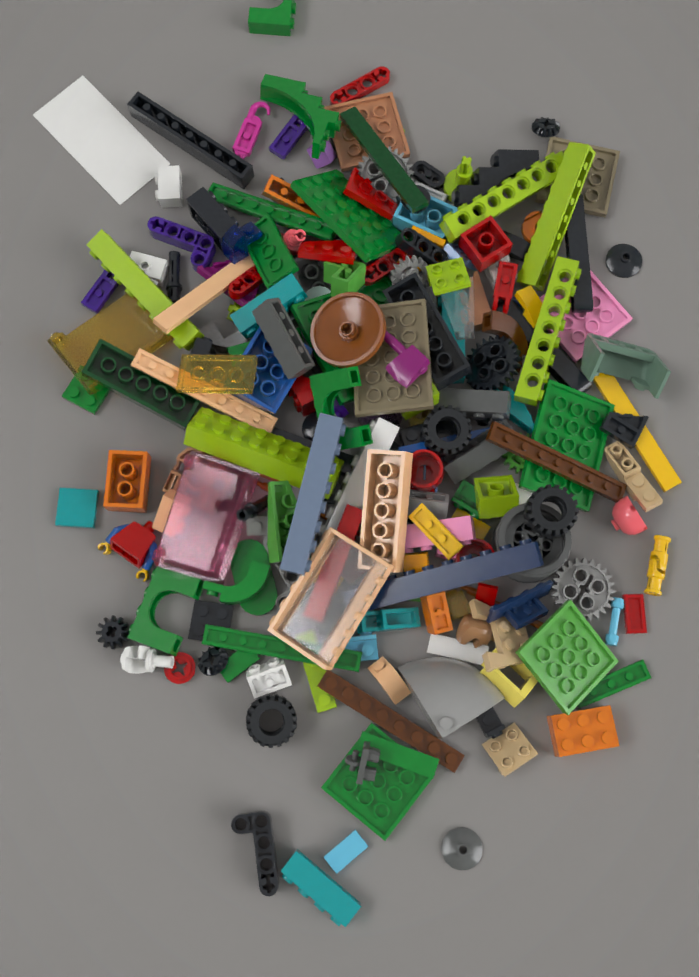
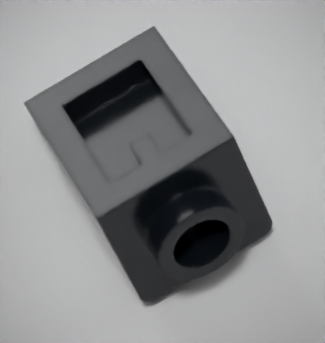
[476,707,506,739]

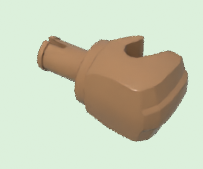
[456,614,494,648]

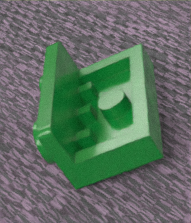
[451,479,480,520]

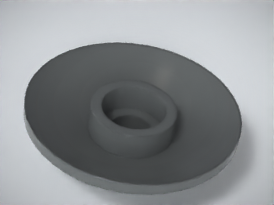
[442,827,483,870]

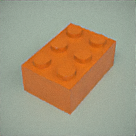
[103,450,152,513]
[547,705,620,757]

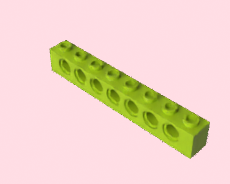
[439,151,564,243]
[514,256,582,407]

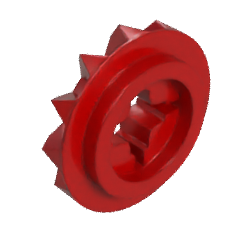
[164,652,196,684]

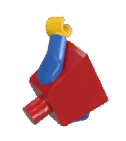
[98,521,157,582]

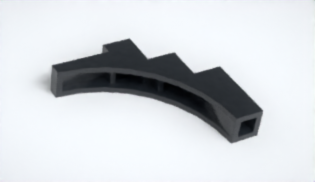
[451,149,539,224]

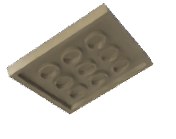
[535,137,620,218]

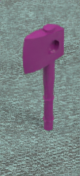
[384,331,430,388]

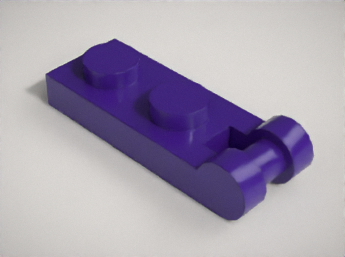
[269,114,309,160]
[81,270,119,314]

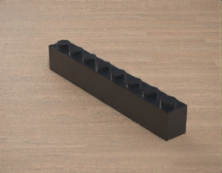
[127,91,254,189]

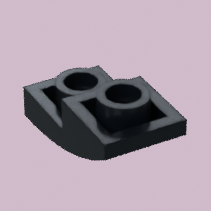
[503,230,530,262]

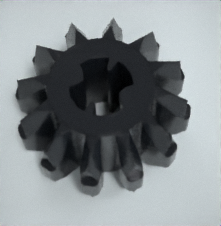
[96,615,129,650]

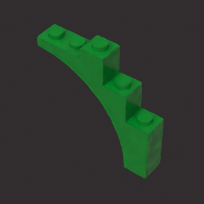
[260,74,341,159]

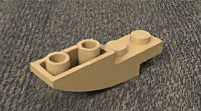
[604,441,663,512]

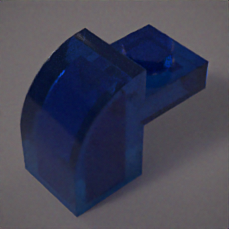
[222,221,262,264]

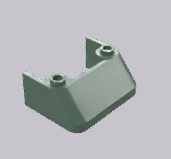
[581,333,671,399]

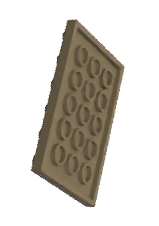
[354,299,434,418]

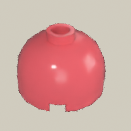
[611,496,648,535]

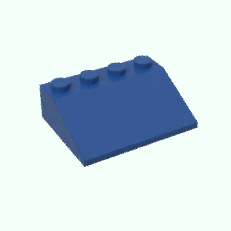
[224,326,313,414]

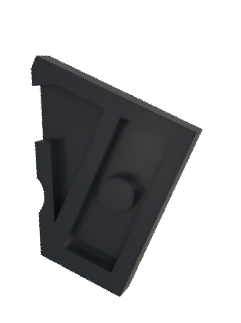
[599,412,649,449]

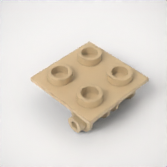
[482,722,538,777]

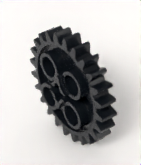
[465,335,522,391]

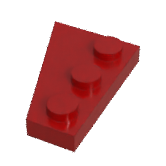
[343,167,397,220]
[298,240,357,265]

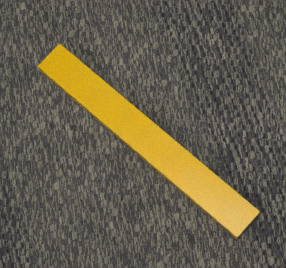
[593,373,682,492]

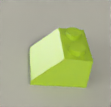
[474,475,519,519]

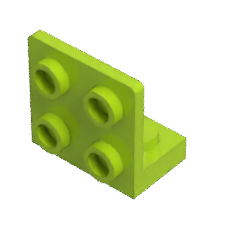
[426,257,471,296]

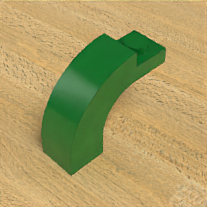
[202,560,272,604]

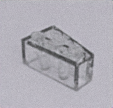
[440,277,475,340]

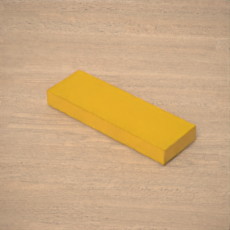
[408,503,464,560]

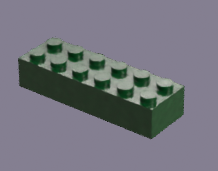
[81,338,200,430]

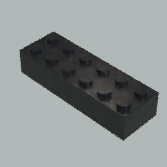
[383,272,472,391]

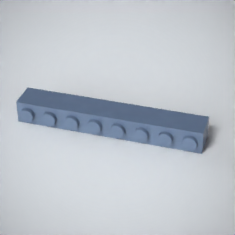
[280,413,346,576]

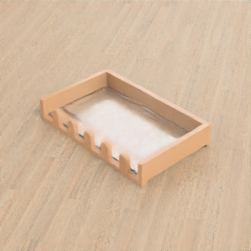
[267,527,394,670]

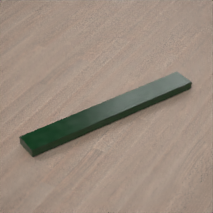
[340,107,428,214]

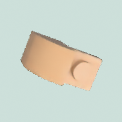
[368,656,411,705]

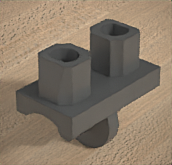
[345,741,380,785]

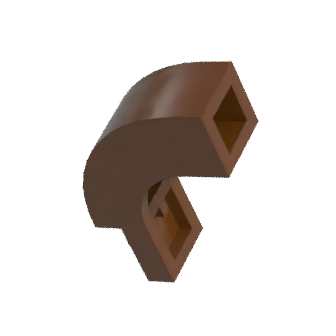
[482,310,528,373]

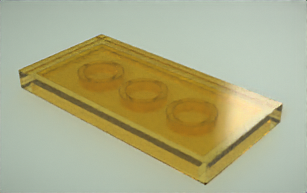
[176,354,258,394]

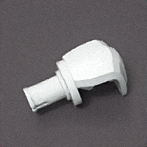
[120,645,174,674]

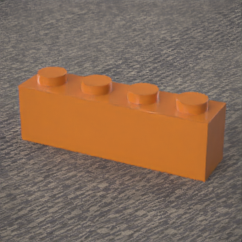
[261,174,320,218]

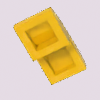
[514,285,542,328]

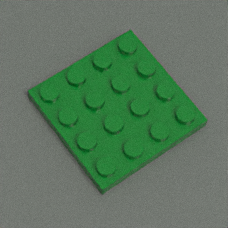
[321,723,435,841]

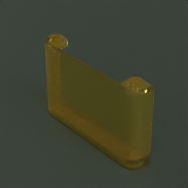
[47,288,173,395]

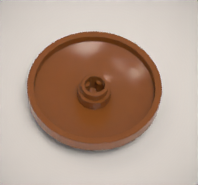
[310,292,386,368]

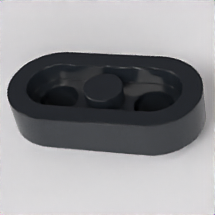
[412,161,445,190]

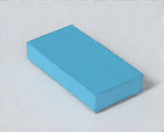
[324,829,368,874]

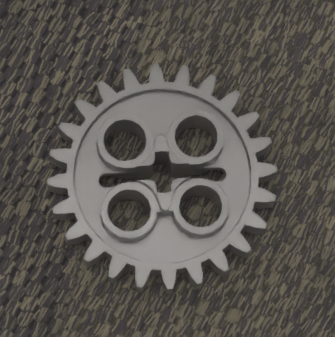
[358,146,414,203]
[551,558,616,621]

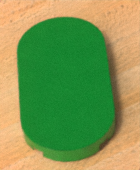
[229,539,278,616]

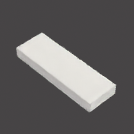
[427,634,489,665]

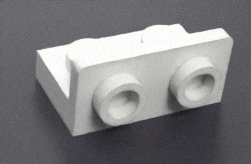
[246,657,292,699]

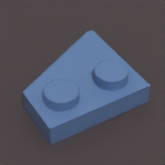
[443,243,479,273]

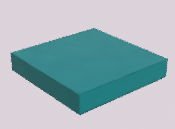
[55,488,99,529]

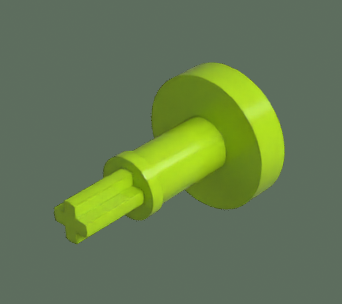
[443,156,473,203]

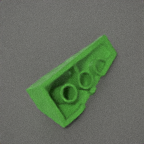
[267,481,312,563]

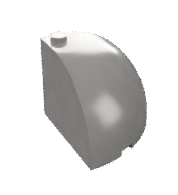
[396,657,505,738]

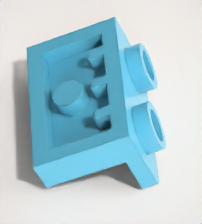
[345,632,379,662]

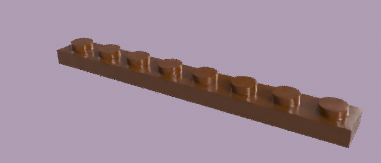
[486,421,627,503]
[317,670,465,773]

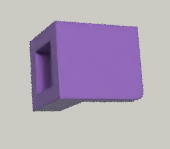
[307,141,337,169]

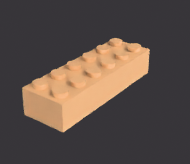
[358,449,413,573]

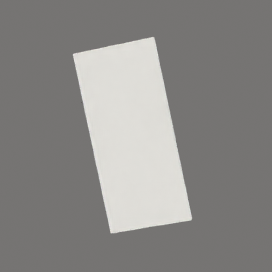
[33,75,170,205]

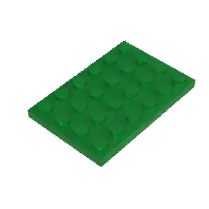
[290,169,408,263]
[518,379,615,512]

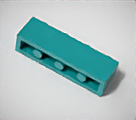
[230,273,308,339]
[281,849,361,927]

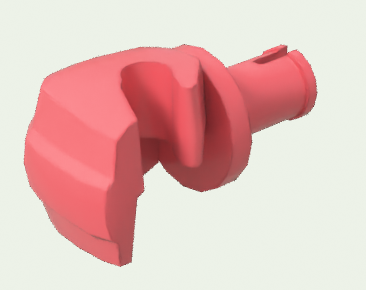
[281,229,306,256]

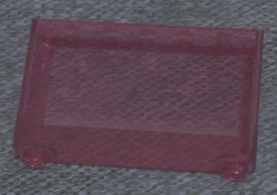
[152,451,260,585]

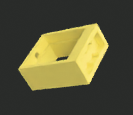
[480,648,538,708]

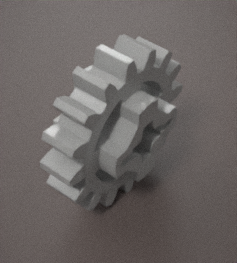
[390,255,428,286]

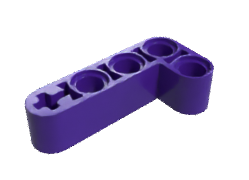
[147,216,216,272]

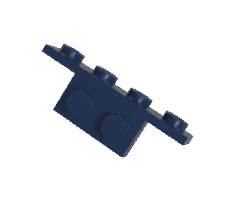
[486,580,553,630]

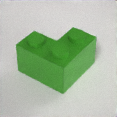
[323,261,366,297]

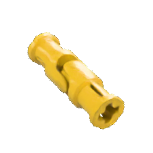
[644,535,671,596]

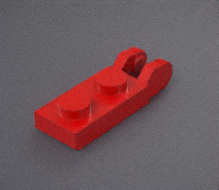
[491,261,518,314]

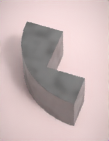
[199,321,247,353]

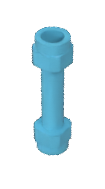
[605,597,624,646]

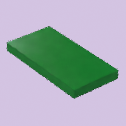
[240,213,300,289]

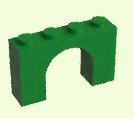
[248,0,296,36]
[309,366,373,450]
[128,564,204,656]

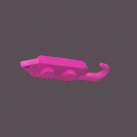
[232,101,271,159]

